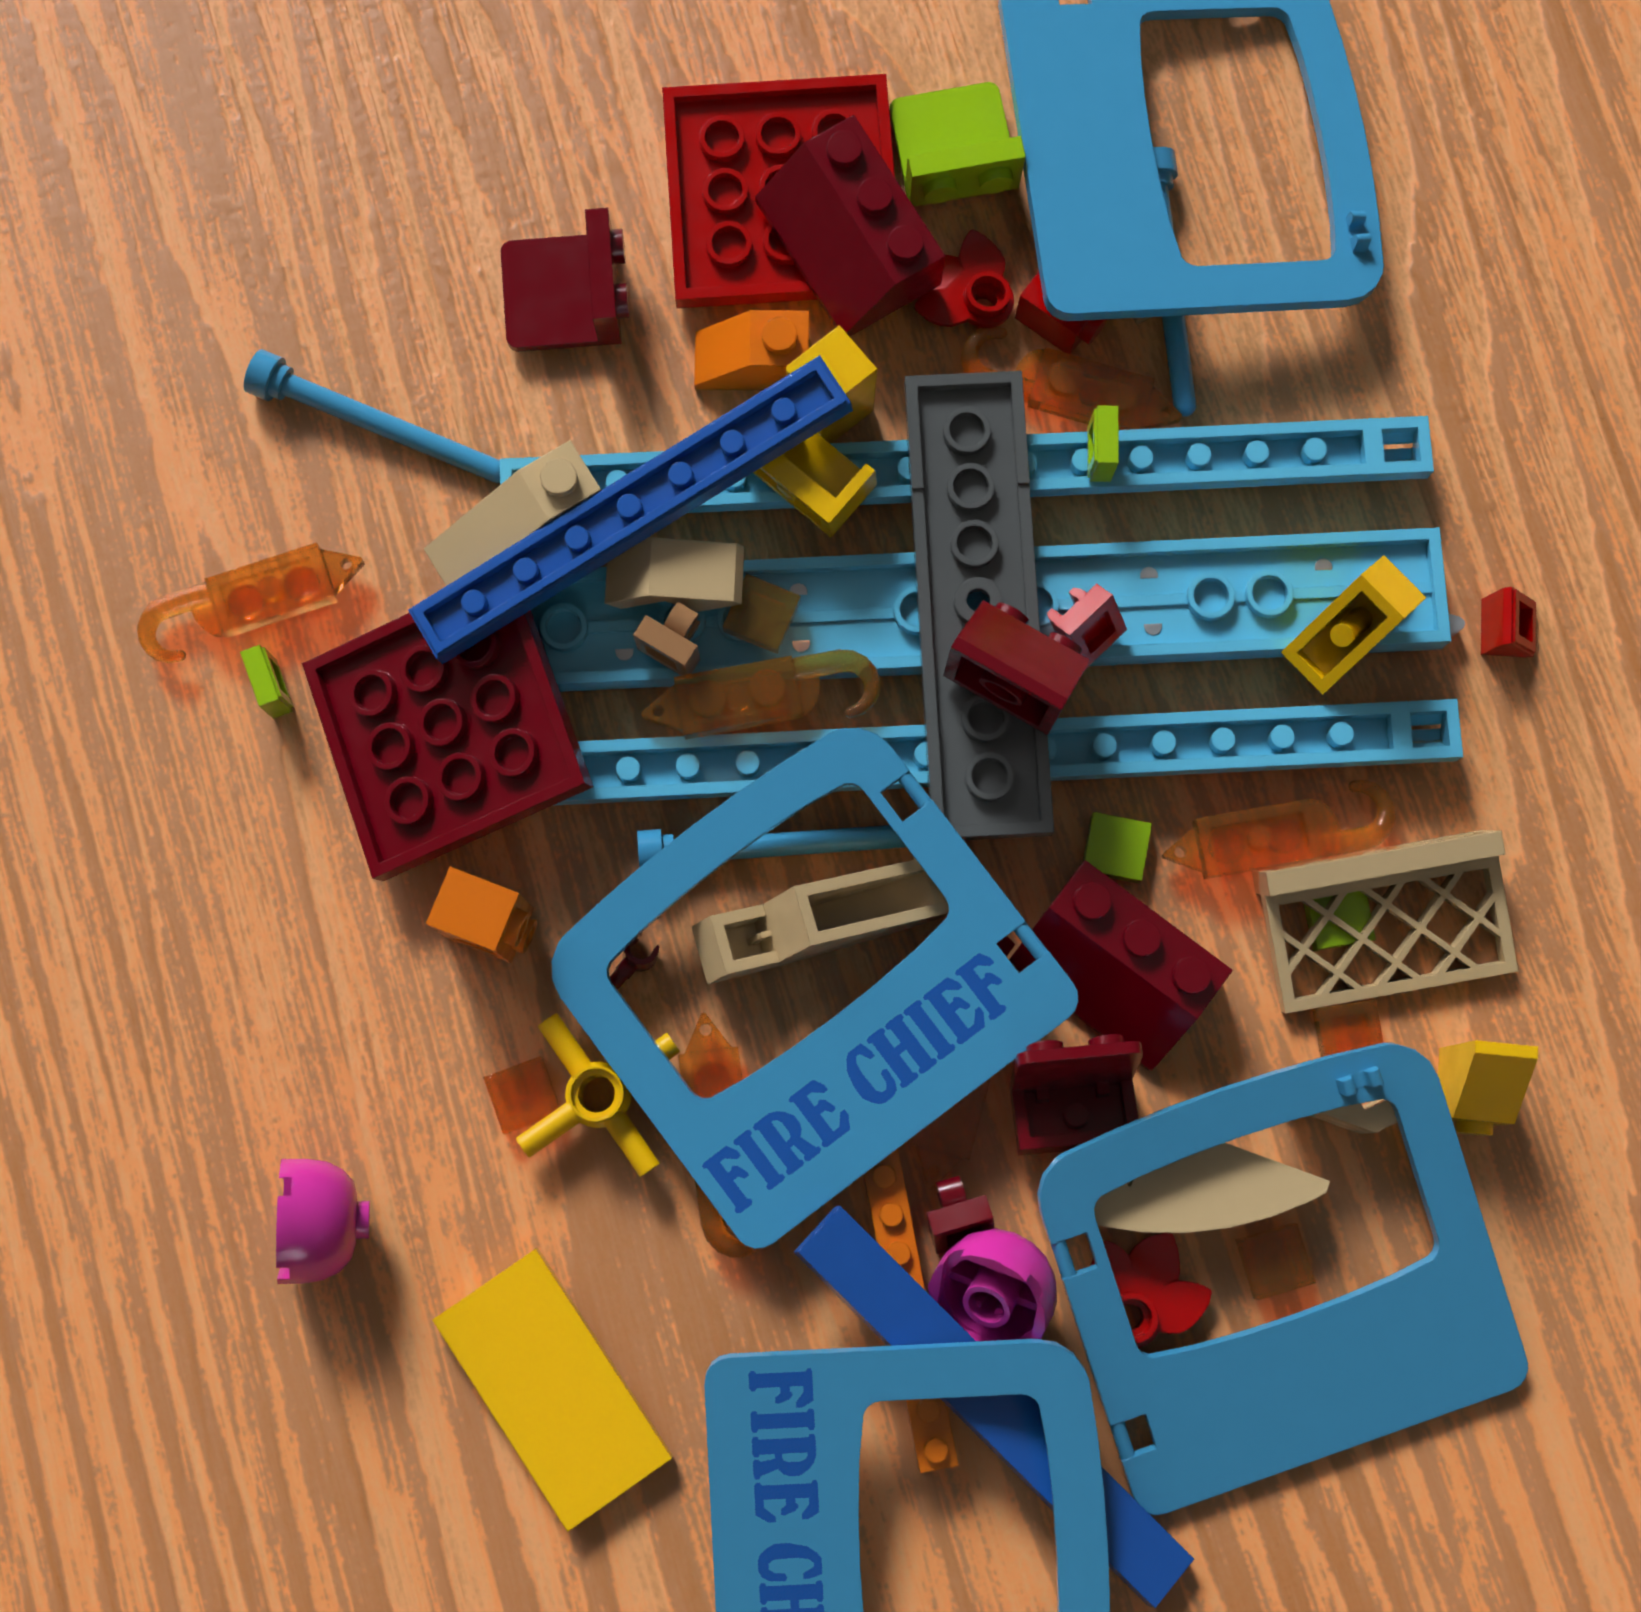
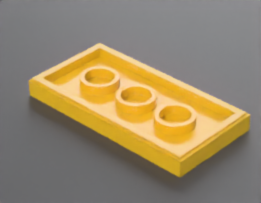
[432,1248,673,1532]

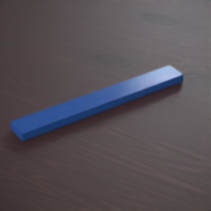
[408,355,853,665]
[794,1206,1194,1608]

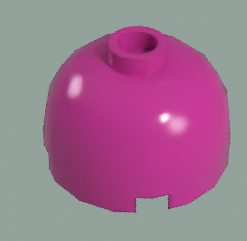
[276,1159,370,1284]
[928,1228,1057,1341]

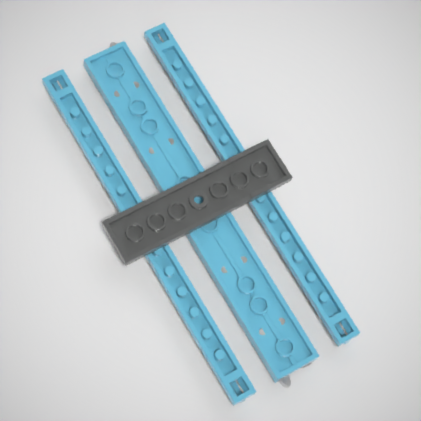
[500,371,1465,840]

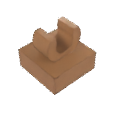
[633,602,700,679]

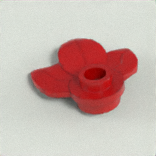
[914,229,1014,328]
[1090,1233,1212,1348]

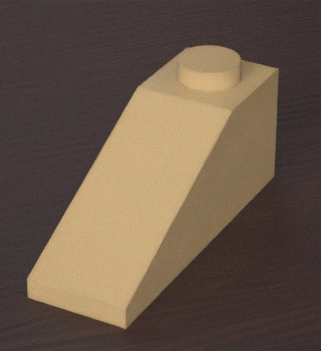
[424,440,601,586]

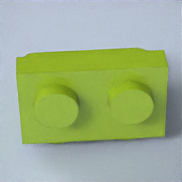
[889,82,1025,206]

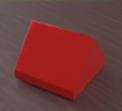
[1481,587,1536,658]

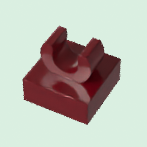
[927,1176,994,1254]

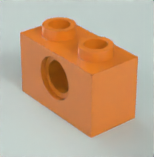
[426,866,537,963]

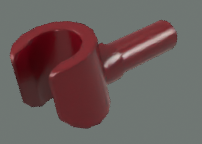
[610,933,659,990]

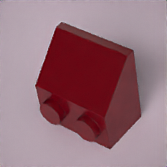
[943,600,1090,735]

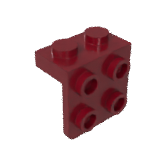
[501,208,630,352]
[1009,1034,1143,1156]

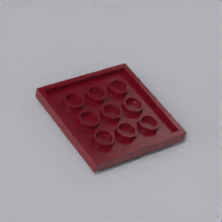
[302,610,594,881]

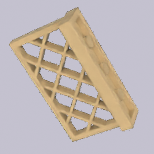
[1252,830,1519,1014]

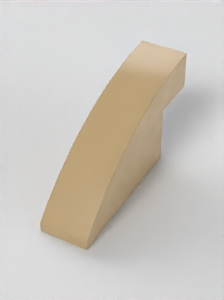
[691,859,949,985]
[1094,1143,1330,1233]

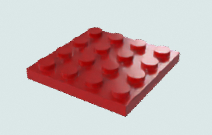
[662,74,895,309]

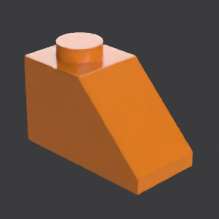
[694,310,809,391]

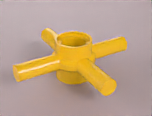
[516,1013,680,1177]

